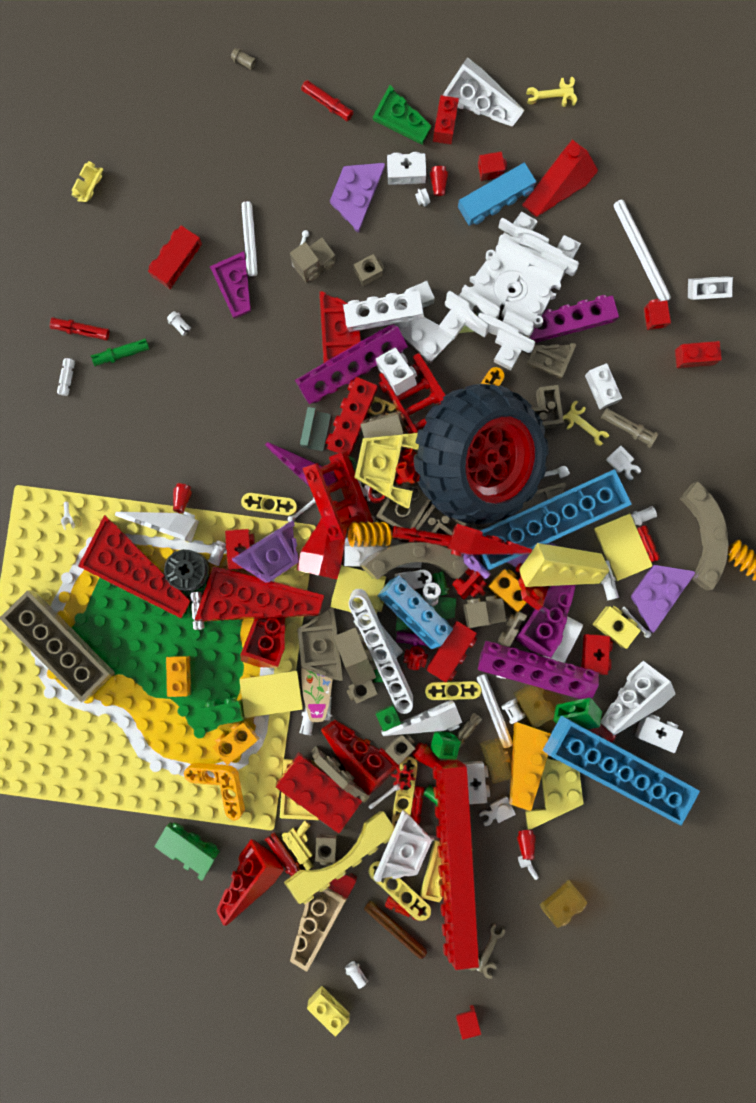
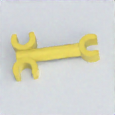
[526,77,577,107]
[563,401,609,446]

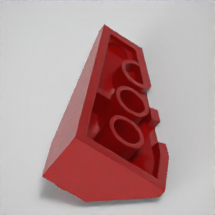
[522,139,598,217]
[296,500,350,579]
[448,524,532,557]
[240,617,285,668]
[321,719,400,795]
[216,839,284,926]

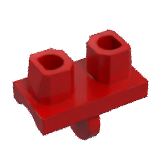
[395,449,420,485]
[452,568,487,600]

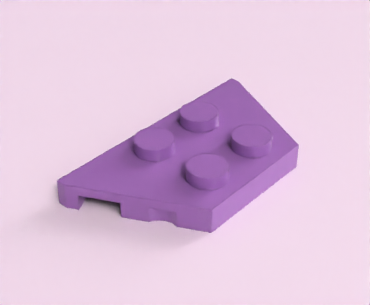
[330,163,385,232]
[232,520,299,583]
[631,565,695,633]

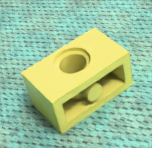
[592,606,641,649]

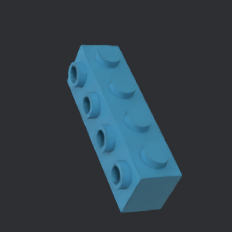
[458,162,536,226]
[377,575,453,649]

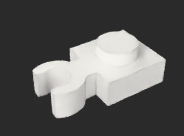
[606,446,641,480]
[479,796,516,826]

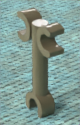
[469,923,505,979]

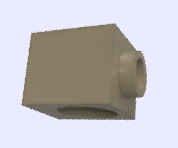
[354,254,384,286]
[347,680,378,704]
[385,734,415,765]
[315,834,337,865]

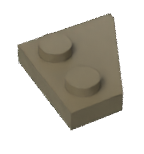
[526,343,576,379]
[498,612,527,647]

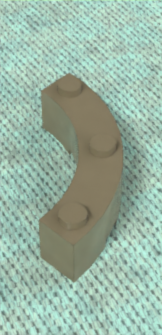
[680,482,728,590]
[360,542,469,580]

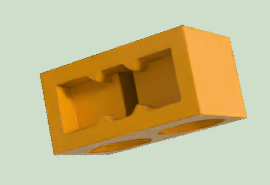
[487,569,526,612]
[166,656,191,697]
[213,720,260,765]

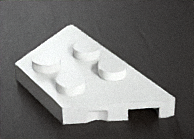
[374,810,432,882]

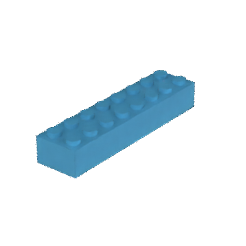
[480,469,632,570]
[543,715,700,826]

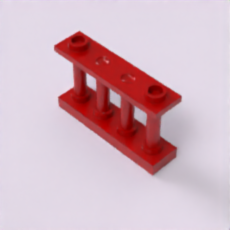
[378,353,445,434]
[302,451,374,541]

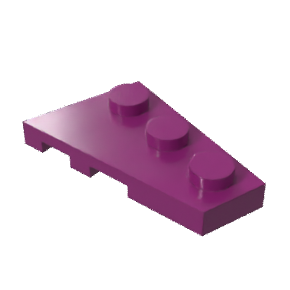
[210,251,251,319]

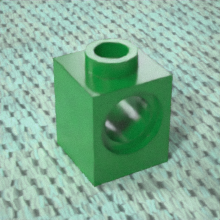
[376,704,401,732]
[430,731,461,760]

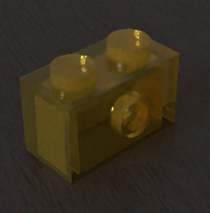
[513,684,555,728]
[480,738,512,784]
[540,880,587,928]

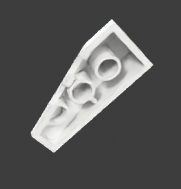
[443,57,524,127]
[115,512,199,543]
[345,529,421,568]
[600,661,675,735]

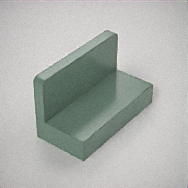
[300,407,331,451]

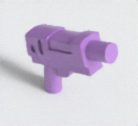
[463,555,490,579]

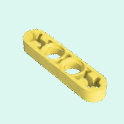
[392,756,417,828]
[368,861,431,921]

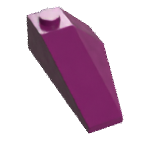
[265,442,337,486]
[515,585,576,658]

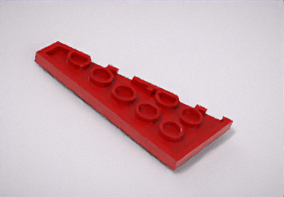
[195,566,325,622]

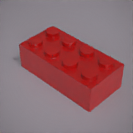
[275,752,362,834]

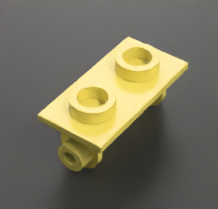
[71,161,104,202]

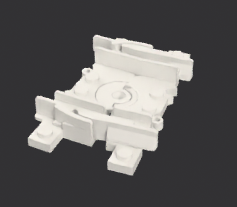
[438,212,581,370]

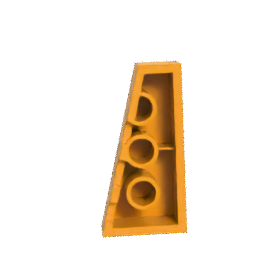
[509,722,551,811]

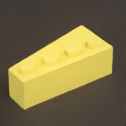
[519,543,610,587]

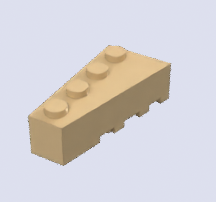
[290,888,349,972]

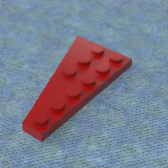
[78,515,191,618]

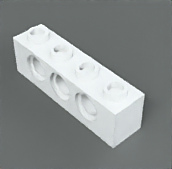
[343,289,424,332]

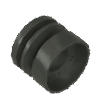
[164,549,210,591]

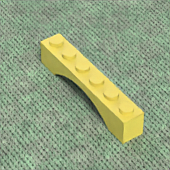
[284,811,395,904]

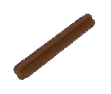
[364,901,427,959]

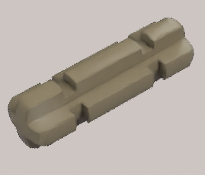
[456,713,482,747]

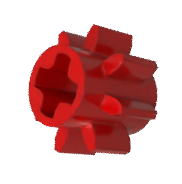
[403,646,428,670]
[391,764,416,790]

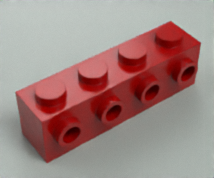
[326,377,379,457]

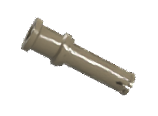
[601,408,658,448]

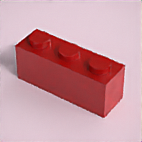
[148,225,202,289]
[426,621,477,682]

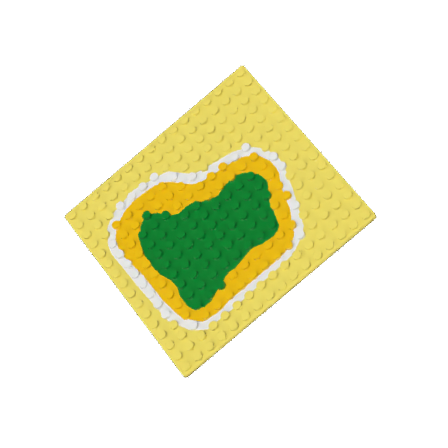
[0,485,316,830]

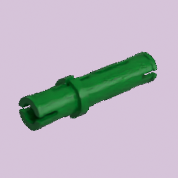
[91,338,150,367]

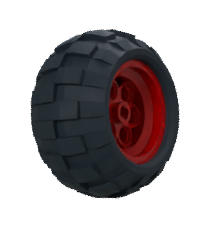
[414,384,549,525]

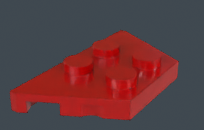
[319,291,360,363]

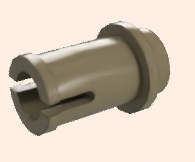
[231,48,256,70]

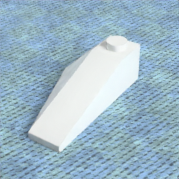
[381,700,462,736]

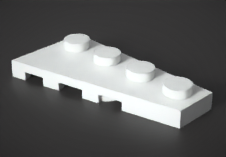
[379,304,453,364]

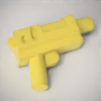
[282,820,313,870]

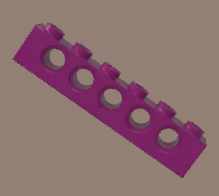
[529,295,619,343]
[295,324,408,404]
[478,641,599,699]

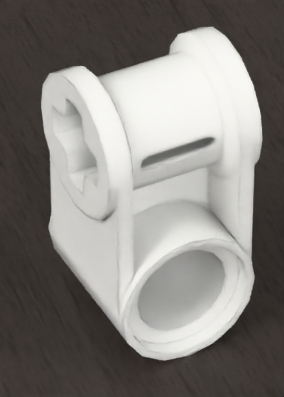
[394,570,432,590]

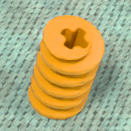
[348,522,391,547]
[727,540,756,581]

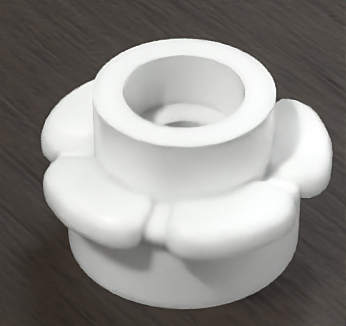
[415,188,430,207]

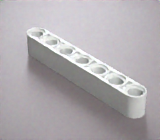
[349,589,413,714]

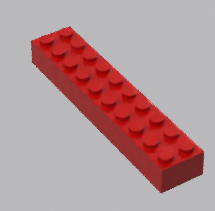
[433,759,479,970]

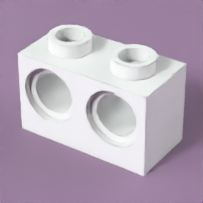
[376,348,417,396]

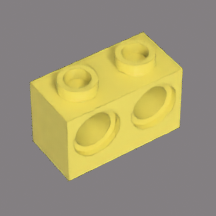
[307,986,350,1037]

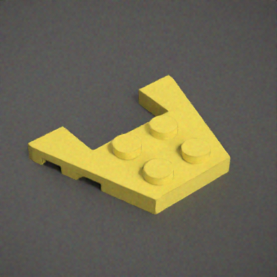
[355,433,419,509]
[525,758,583,830]

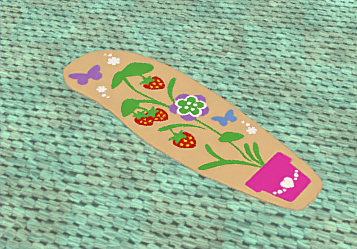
[301,668,333,722]

